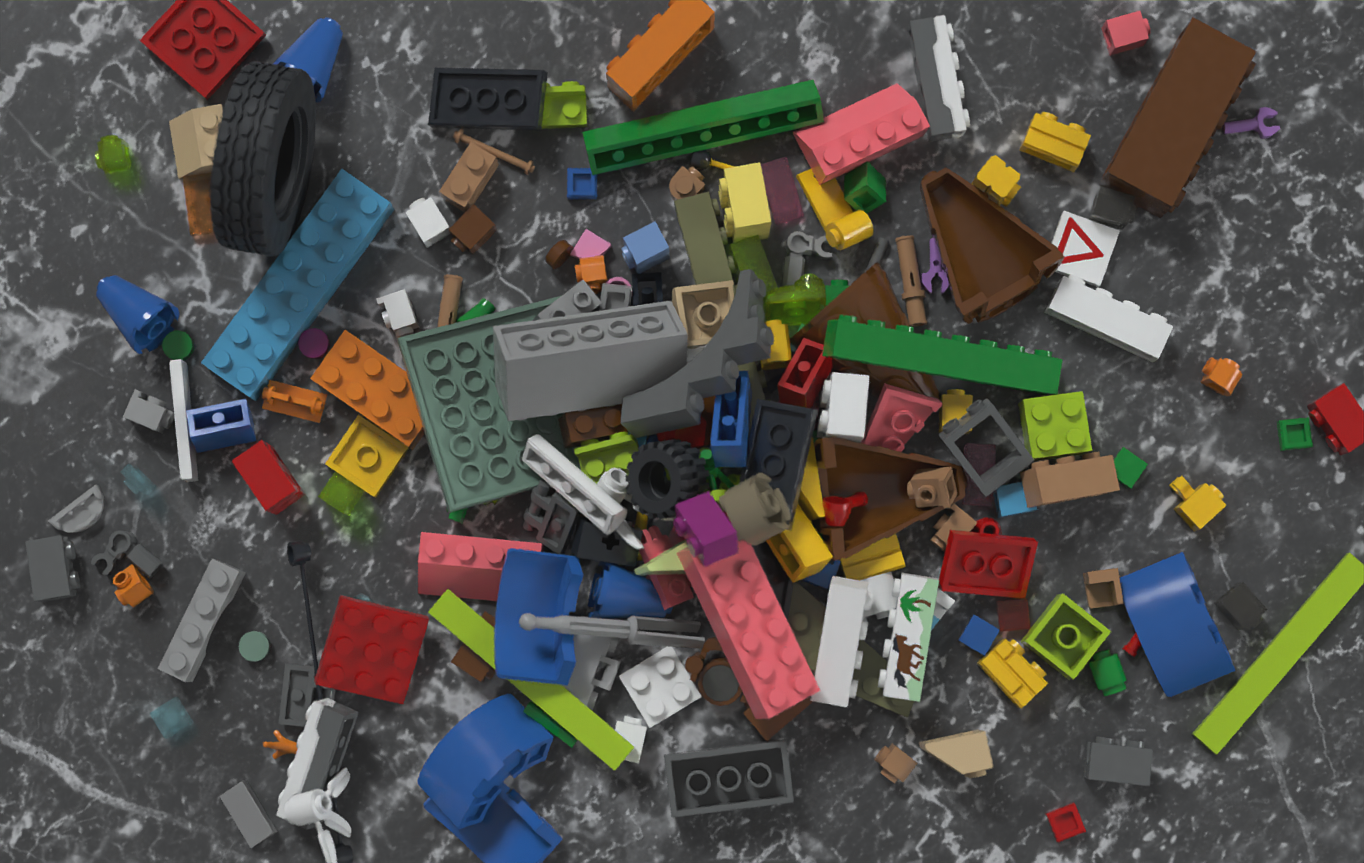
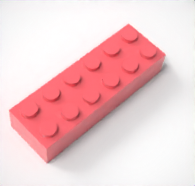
[676,540,820,719]

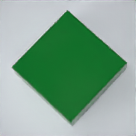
[1277,417,1313,451]
[1113,447,1148,489]

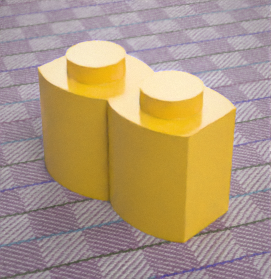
[761,320,792,370]

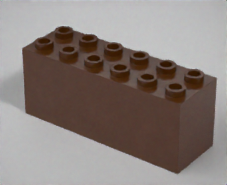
[1098,17,1257,218]

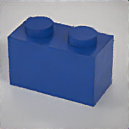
[186,399,256,453]

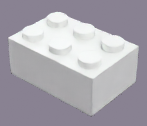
[817,372,869,443]

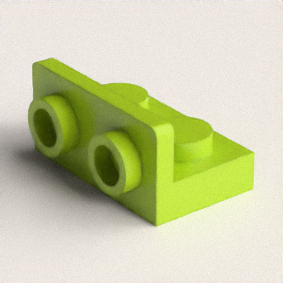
[542,81,587,129]
[574,432,639,484]

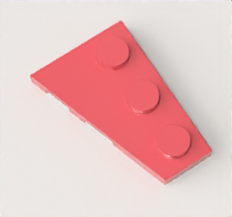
[861,384,942,452]

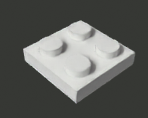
[619,646,702,728]

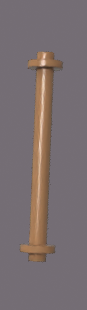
[453,129,535,175]

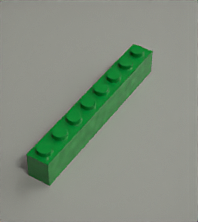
[582,80,824,175]
[822,315,1063,395]

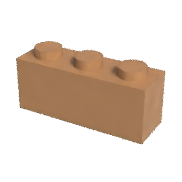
[1020,452,1120,508]

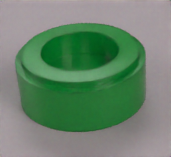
[162,330,194,361]

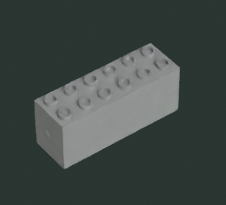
[493,301,687,421]

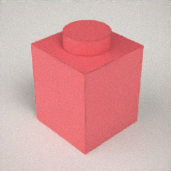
[1101,11,1151,56]

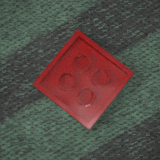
[140,0,266,100]
[314,595,430,704]

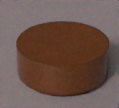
[545,240,573,269]

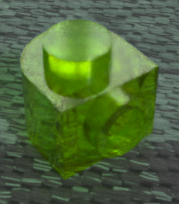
[95,135,131,174]

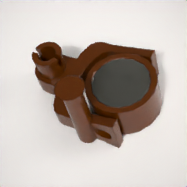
[685,637,747,706]

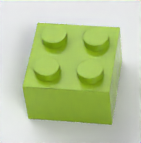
[1018,391,1092,461]
[1020,593,1111,680]

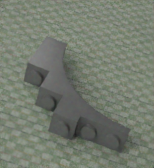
[621,269,774,438]

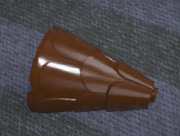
[920,167,1064,324]
[790,262,941,413]
[812,437,967,560]

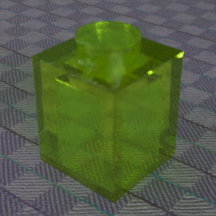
[318,472,365,516]

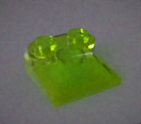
[765,274,826,326]

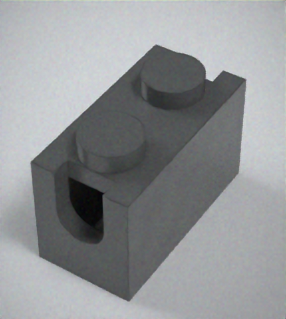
[25,535,80,602]
[1083,737,1153,786]

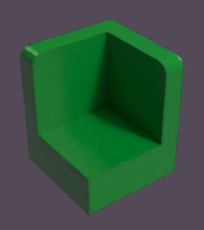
[844,161,886,214]

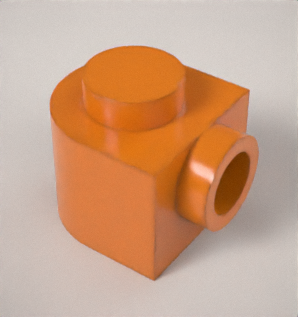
[575,255,607,294]
[1201,357,1243,396]
[113,564,154,608]

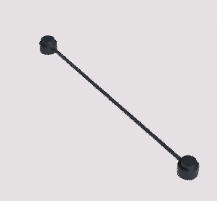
[287,541,353,863]

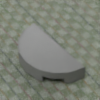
[48,484,104,533]

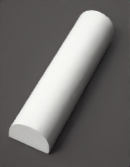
[522,434,627,535]

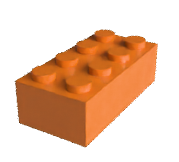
[606,0,715,112]
[310,330,425,450]

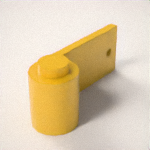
[796,169,873,251]

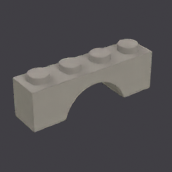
[158,558,246,682]

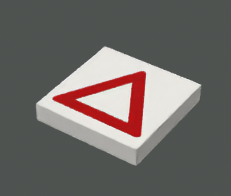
[1051,211,1120,287]

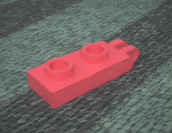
[639,525,694,610]

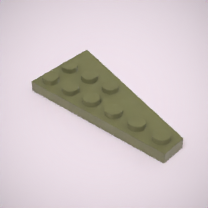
[788,582,914,718]

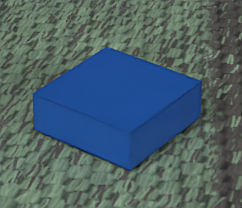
[567,168,597,199]
[958,615,1000,656]

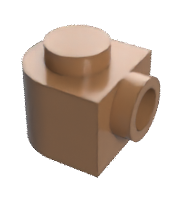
[669,166,705,201]
[874,743,918,784]

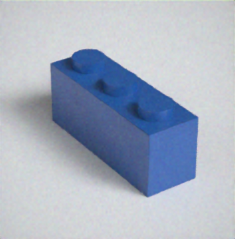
[710,371,752,467]

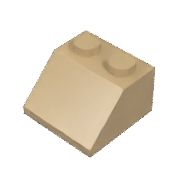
[169,104,224,179]
[919,730,993,778]

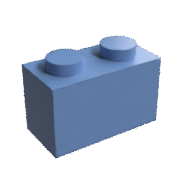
[621,221,670,274]

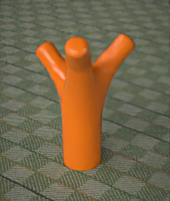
[263,730,298,759]

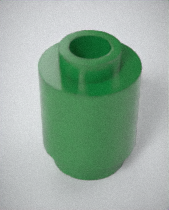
[1088,649,1127,696]

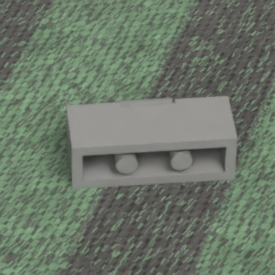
[562,615,621,710]

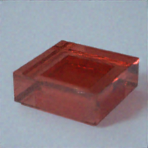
[996,599,1030,632]

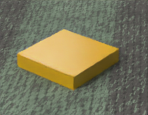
[325,414,409,498]

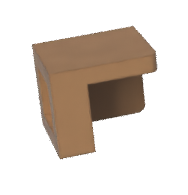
[1083,568,1123,609]

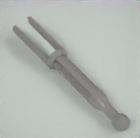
[519,613,705,649]

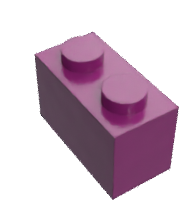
[673,491,738,567]

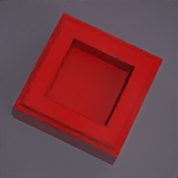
[1045,802,1086,842]

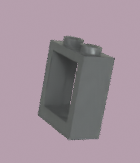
[938,398,1035,497]

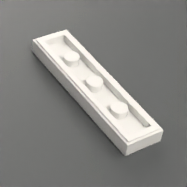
[169,359,198,482]

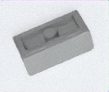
[220,780,277,848]

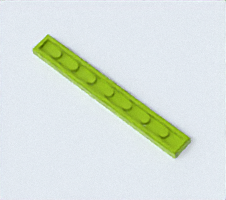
[1192,553,1364,755]
[428,589,634,771]

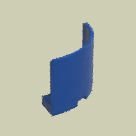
[494,548,583,686]
[1120,552,1236,697]
[417,693,554,829]
[423,782,563,863]

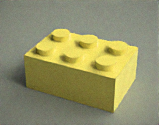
[718,162,771,245]

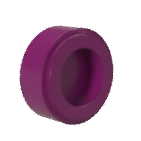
[298,328,330,359]

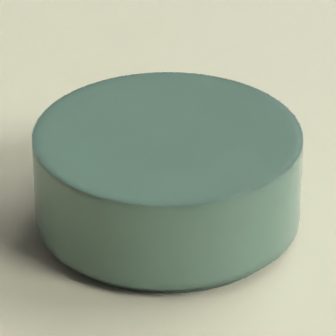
[239,631,271,662]

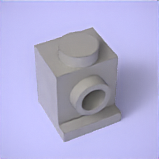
[123,389,174,434]

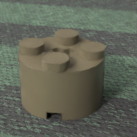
[719,473,791,546]

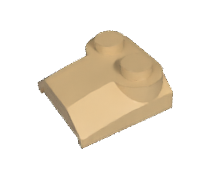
[672,280,734,349]

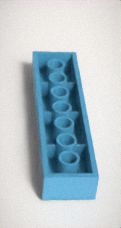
[201,169,395,401]

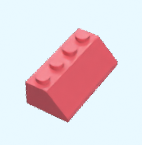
[793,83,930,185]
[418,532,544,601]

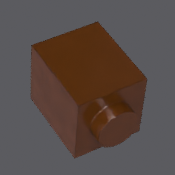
[449,204,497,255]

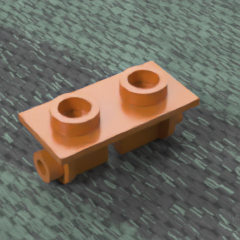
[262,380,328,423]

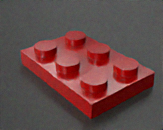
[938,530,1038,599]

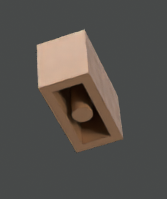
[439,142,499,212]

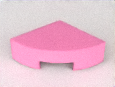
[570,229,611,259]

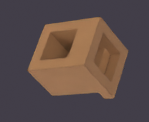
[907,467,958,508]
[930,503,977,552]

